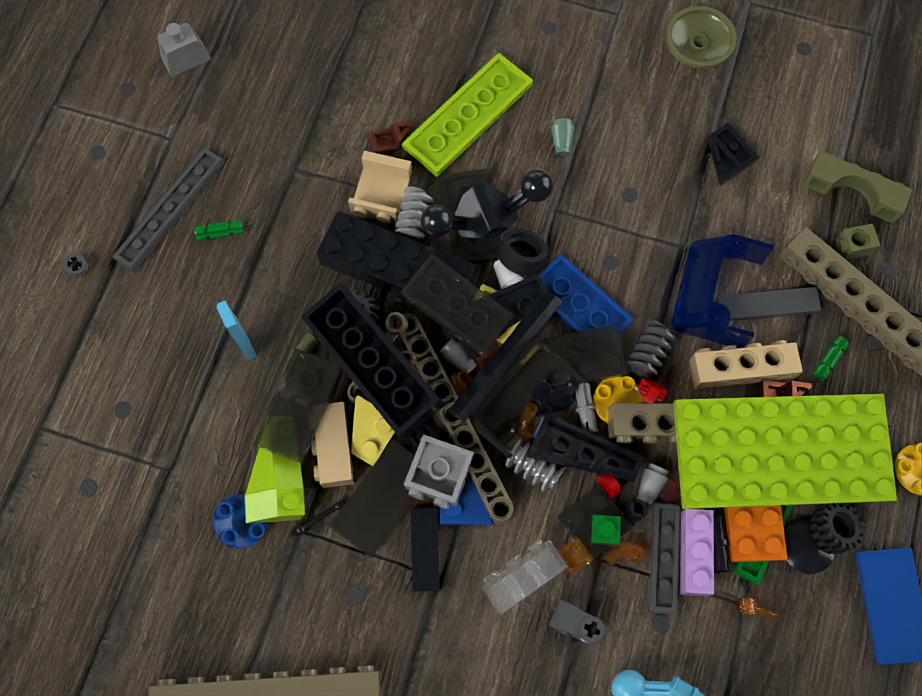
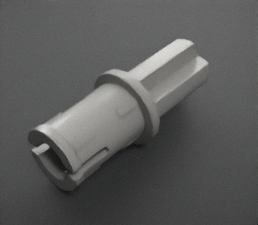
[575,383,599,434]

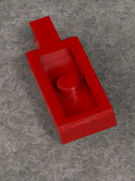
[637,376,667,405]

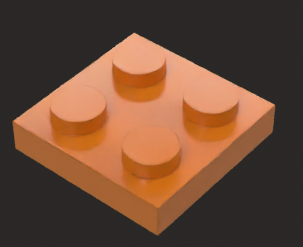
[724,505,788,562]

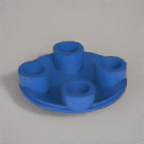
[213,495,267,549]

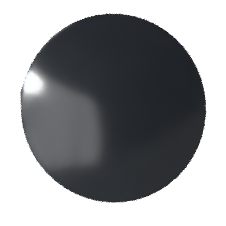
[784,519,835,575]

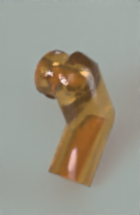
[516,403,538,442]
[603,541,646,567]

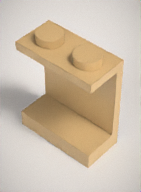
[348,151,412,223]

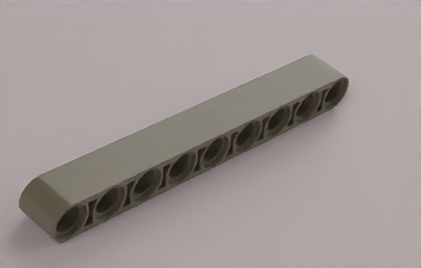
[396,313,513,524]

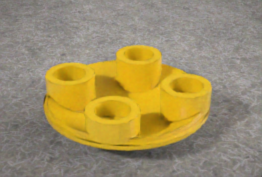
[593,376,644,424]
[895,443,922,496]

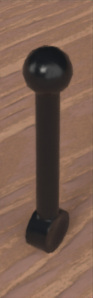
[296,500,346,535]

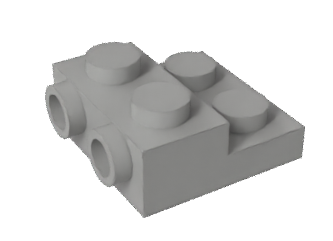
[404,434,474,509]

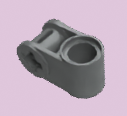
[549,600,605,644]

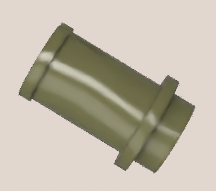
[288,333,319,366]

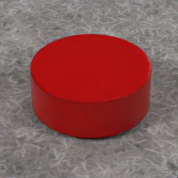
[596,474,621,498]

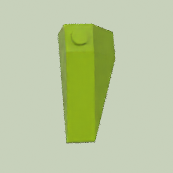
[244,416,305,523]

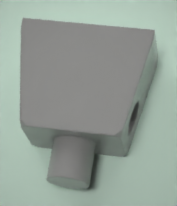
[157,23,211,78]

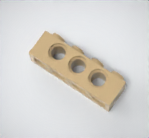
[689,340,803,390]

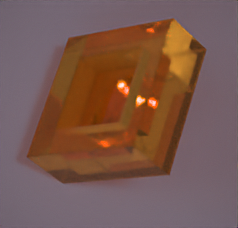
[556,537,594,576]

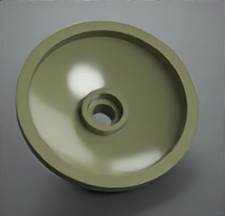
[666,6,737,69]

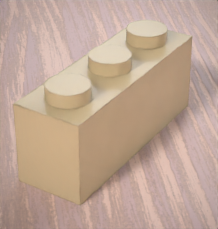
[309,402,355,488]

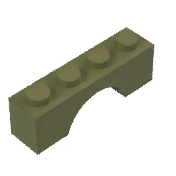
[803,151,913,224]

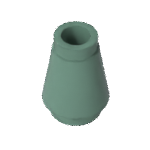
[551,118,575,156]

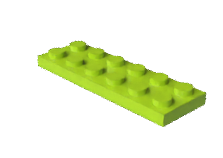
[402,53,533,177]

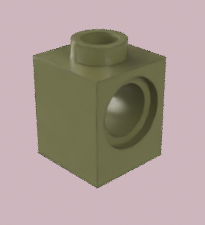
[835,223,881,260]

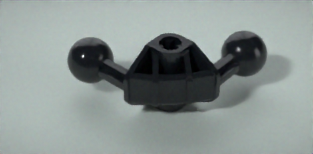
[420,170,553,238]

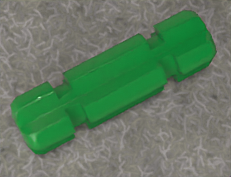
[194,220,244,241]
[812,336,849,381]

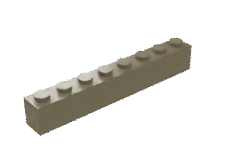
[149,666,381,696]

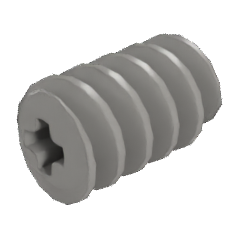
[393,186,433,241]
[505,438,566,492]

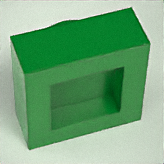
[591,515,621,546]

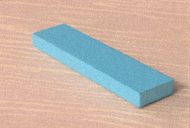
[216,300,257,360]

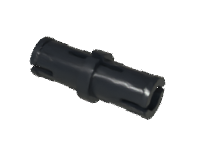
[713,516,732,573]

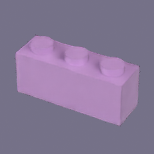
[679,509,714,597]

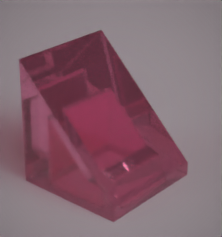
[659,480,681,504]

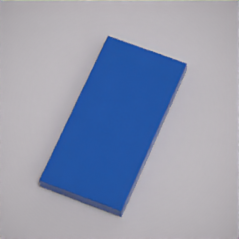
[539,254,634,356]
[855,548,922,665]

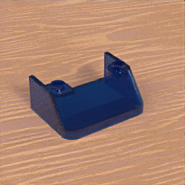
[671,234,774,349]

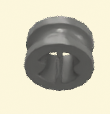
[63,253,89,278]

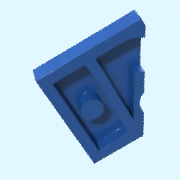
[440,473,492,525]

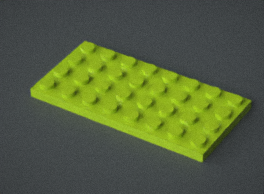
[673,394,897,509]

